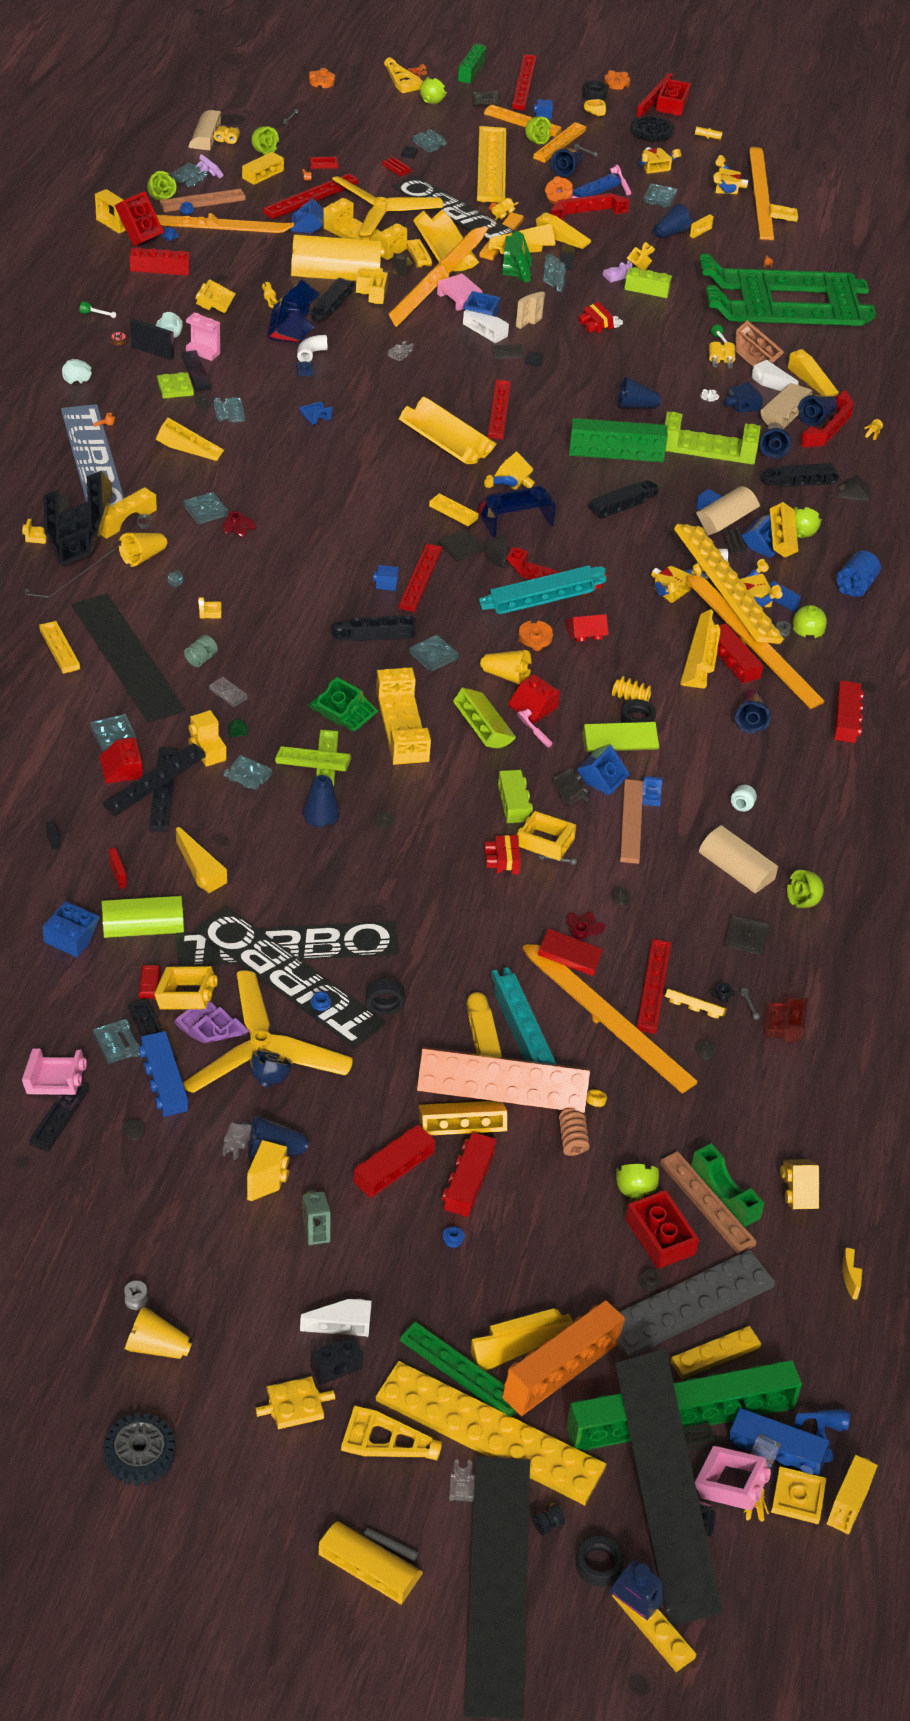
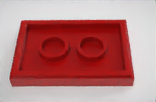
[537,929,603,976]

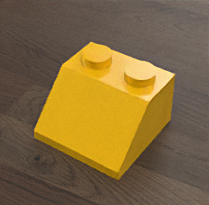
[247,1140,290,1201]

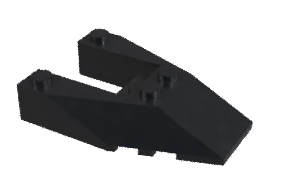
[43,471,112,566]

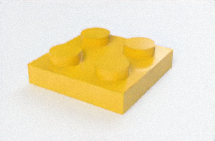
[771,1467,826,1524]

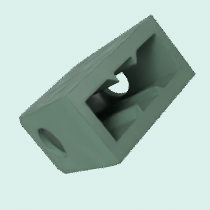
[302,1190,330,1245]

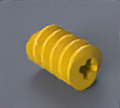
[612,676,651,702]

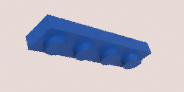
[573,174,621,198]

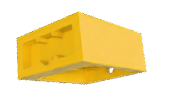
[95,189,126,233]
[517,811,576,861]
[154,966,218,1009]
[827,1455,878,1535]

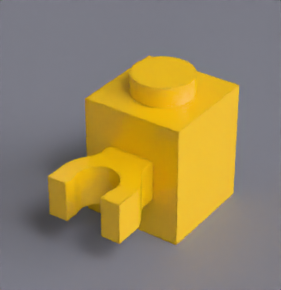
[627,242,655,270]

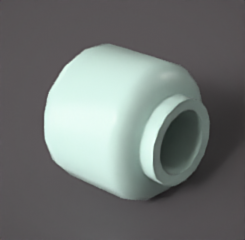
[731,785,757,812]

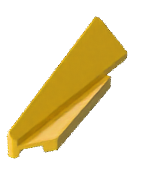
[488,224,555,254]
[680,609,720,688]
[470,1308,573,1371]

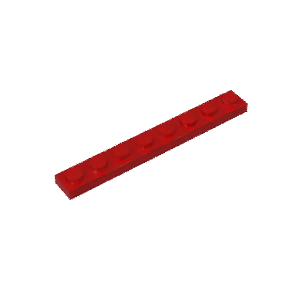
[512,54,537,111]
[263,173,358,219]

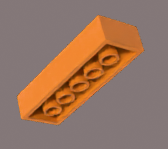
[502,1300,625,1416]

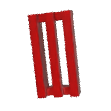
[382,156,411,176]
[309,157,338,169]
[108,847,127,889]

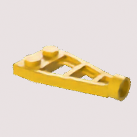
[384,57,423,93]
[341,1406,442,1461]

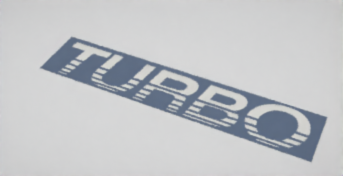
[61,404,124,507]

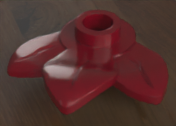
[222,511,256,538]
[567,912,605,939]

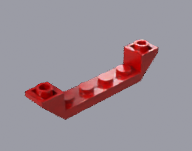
[551,193,630,221]
[801,390,854,447]
[507,547,608,595]

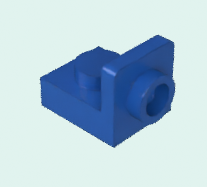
[642,776,663,806]

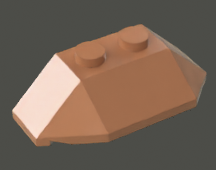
[736,320,784,367]

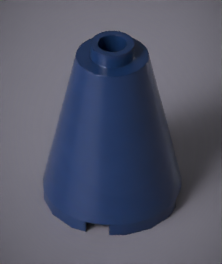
[551,149,583,177]
[653,204,693,238]
[617,377,662,409]
[798,395,838,426]
[759,422,791,459]
[735,689,771,734]
[302,775,340,827]
[248,1116,309,1159]

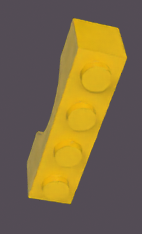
[101,487,157,539]

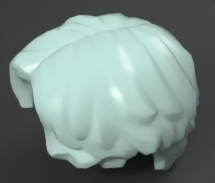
[155,312,183,338]
[62,359,92,384]

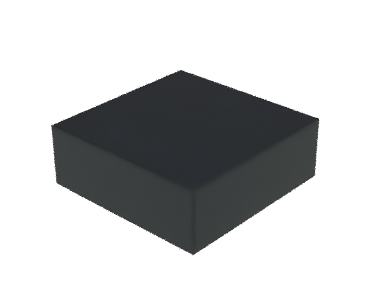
[401,146,418,159]
[525,351,544,367]
[46,822,60,849]

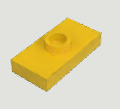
[690,214,714,238]

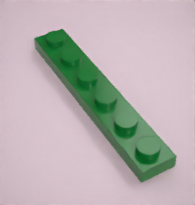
[400,1322,517,1417]

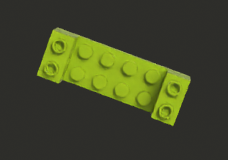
[665,412,761,465]

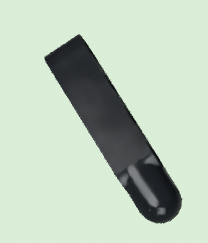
[311,277,354,322]
[761,463,839,487]
[589,480,659,519]
[330,615,416,641]

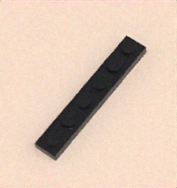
[103,743,206,816]
[149,747,178,832]

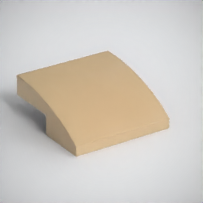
[516,292,545,329]

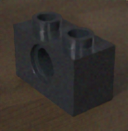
[310,1336,363,1385]

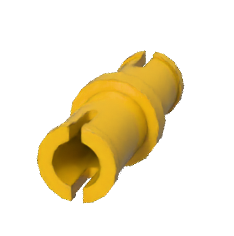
[695,126,722,140]
[262,282,278,308]

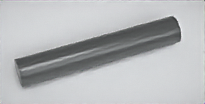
[364,1528,419,1561]

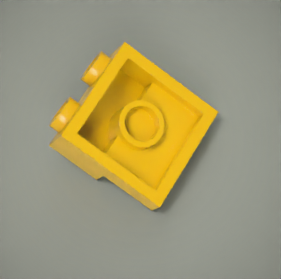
[195,279,236,313]

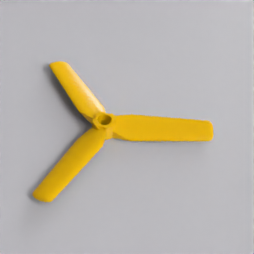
[332,176,444,236]
[183,970,353,1093]

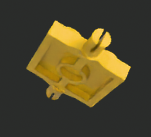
[255,1376,335,1429]

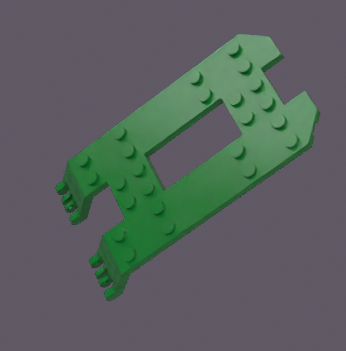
[700,253,876,326]

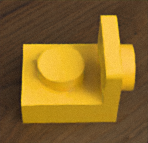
[22,519,48,544]

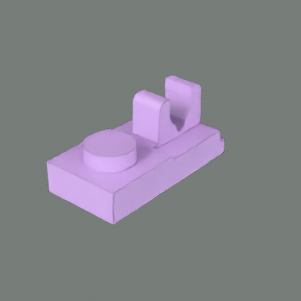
[196,154,223,179]
[603,260,632,282]

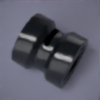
[531,1502,565,1536]

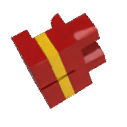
[578,301,614,334]
[484,835,521,874]

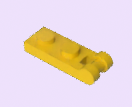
[407,239,432,268]

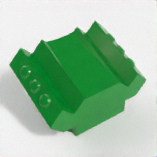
[502,231,532,283]
[308,677,378,732]

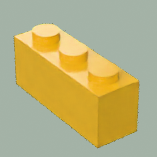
[242,152,284,185]
[770,502,798,557]

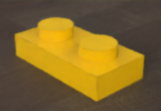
[769,204,798,222]

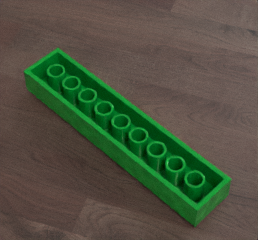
[566,1360,802,1451]

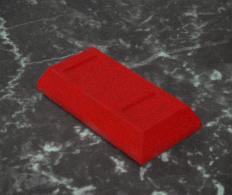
[138,965,161,999]

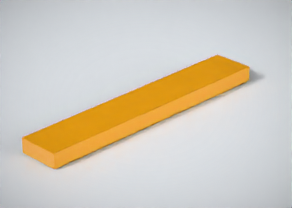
[484,104,562,137]
[533,122,586,163]
[479,212,524,260]

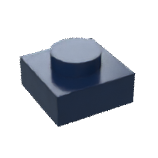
[296,361,314,376]

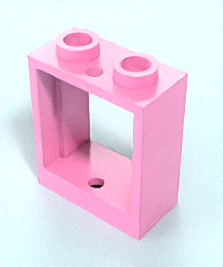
[695,1446,771,1510]

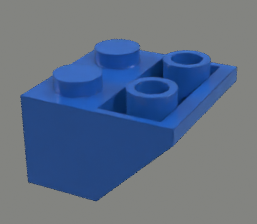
[43,901,99,958]

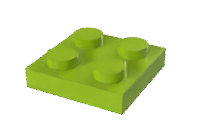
[157,372,194,399]

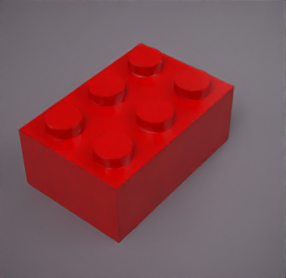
[656,78,691,116]
[114,191,164,246]
[625,1190,699,1269]

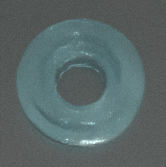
[168,570,183,588]

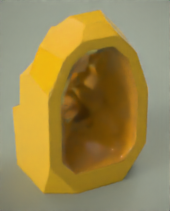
[583,99,606,117]

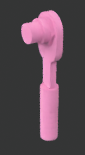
[610,164,631,195]
[517,708,552,747]

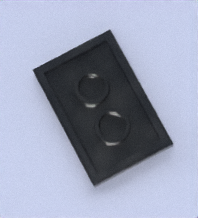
[130,319,174,361]

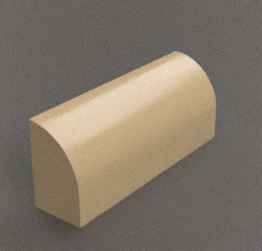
[189,110,221,150]
[761,383,812,428]
[696,486,760,536]
[699,825,778,894]

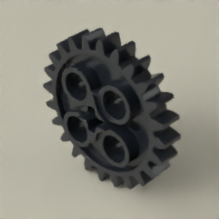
[631,115,675,142]

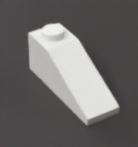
[463,310,509,343]
[752,360,799,391]
[300,1299,372,1337]

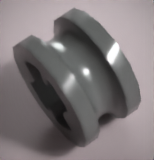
[776,621,791,637]

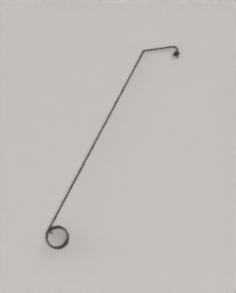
[24,514,153,597]

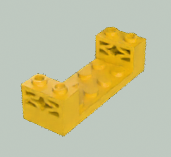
[324,198,407,260]
[376,668,431,765]

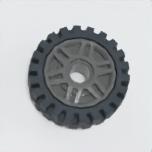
[104,1413,175,1486]

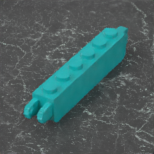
[479,565,607,614]
[491,967,556,1064]

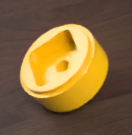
[586,1089,607,1107]

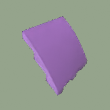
[174,1001,248,1043]

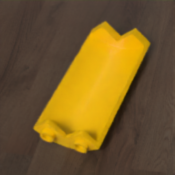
[413,209,479,271]
[291,235,384,281]
[399,397,497,464]

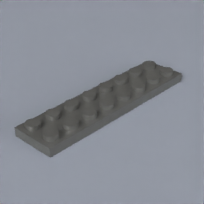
[617,1250,775,1359]

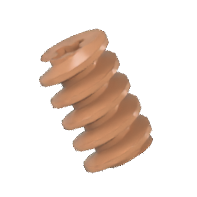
[559,1109,590,1156]

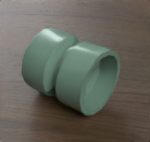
[184,635,218,667]

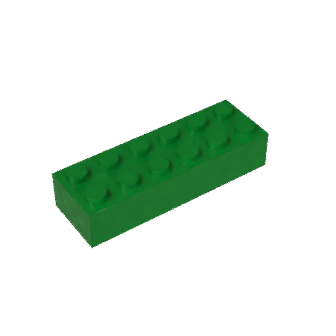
[569,418,668,462]

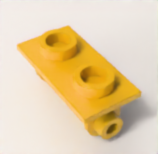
[492,198,518,220]

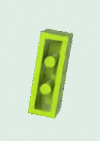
[625,267,672,298]
[498,770,533,823]

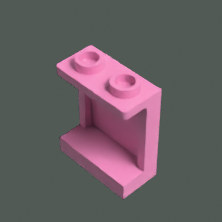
[437,274,482,311]
[186,313,220,361]
[22,1049,87,1095]

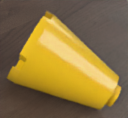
[119,532,167,567]
[480,650,531,685]
[125,1306,192,1359]

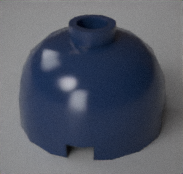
[250,1050,293,1087]

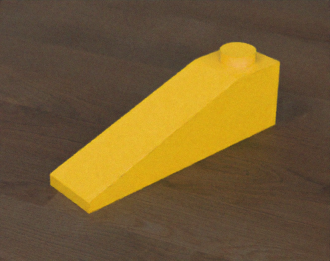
[536,213,591,249]
[787,349,838,396]
[156,418,224,461]
[176,827,227,893]

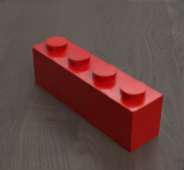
[130,247,191,275]
[717,624,763,684]
[834,680,864,743]
[353,1125,435,1198]
[442,1132,497,1217]

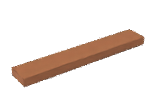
[160,188,245,212]
[620,779,643,864]
[660,1151,757,1255]

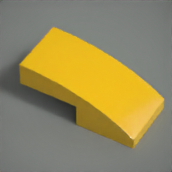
[842,1248,862,1300]

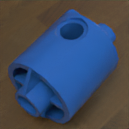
[837,550,881,597]

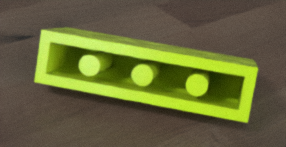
[453,687,516,748]
[582,722,659,752]
[102,896,184,938]

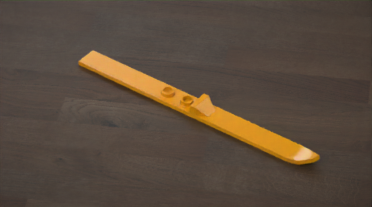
[749,147,774,240]
[157,213,294,233]
[389,227,488,327]
[686,575,824,709]
[522,944,697,1094]

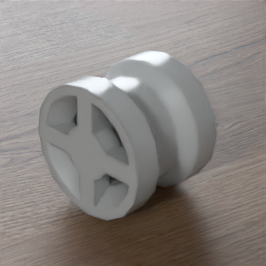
[124,1281,148,1310]

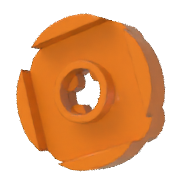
[309,68,335,88]
[604,70,630,90]
[545,176,573,204]
[518,621,553,651]

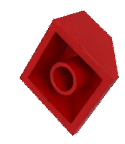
[564,614,609,642]
[508,674,560,724]
[99,737,143,784]

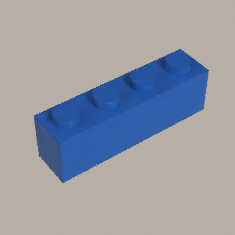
[138,1031,188,1117]
[730,1408,830,1476]

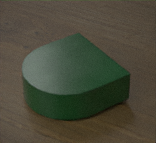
[228,719,248,738]

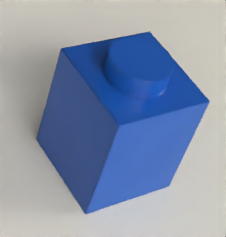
[534,99,553,119]
[696,489,723,510]
[373,565,399,591]

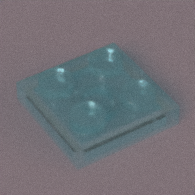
[644,184,677,207]
[183,492,228,524]
[409,635,459,672]
[90,714,137,751]

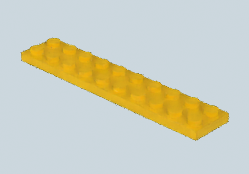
[477,126,506,203]
[674,524,784,644]
[376,1361,606,1505]

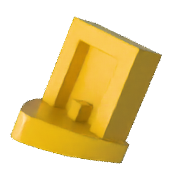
[199,597,221,619]

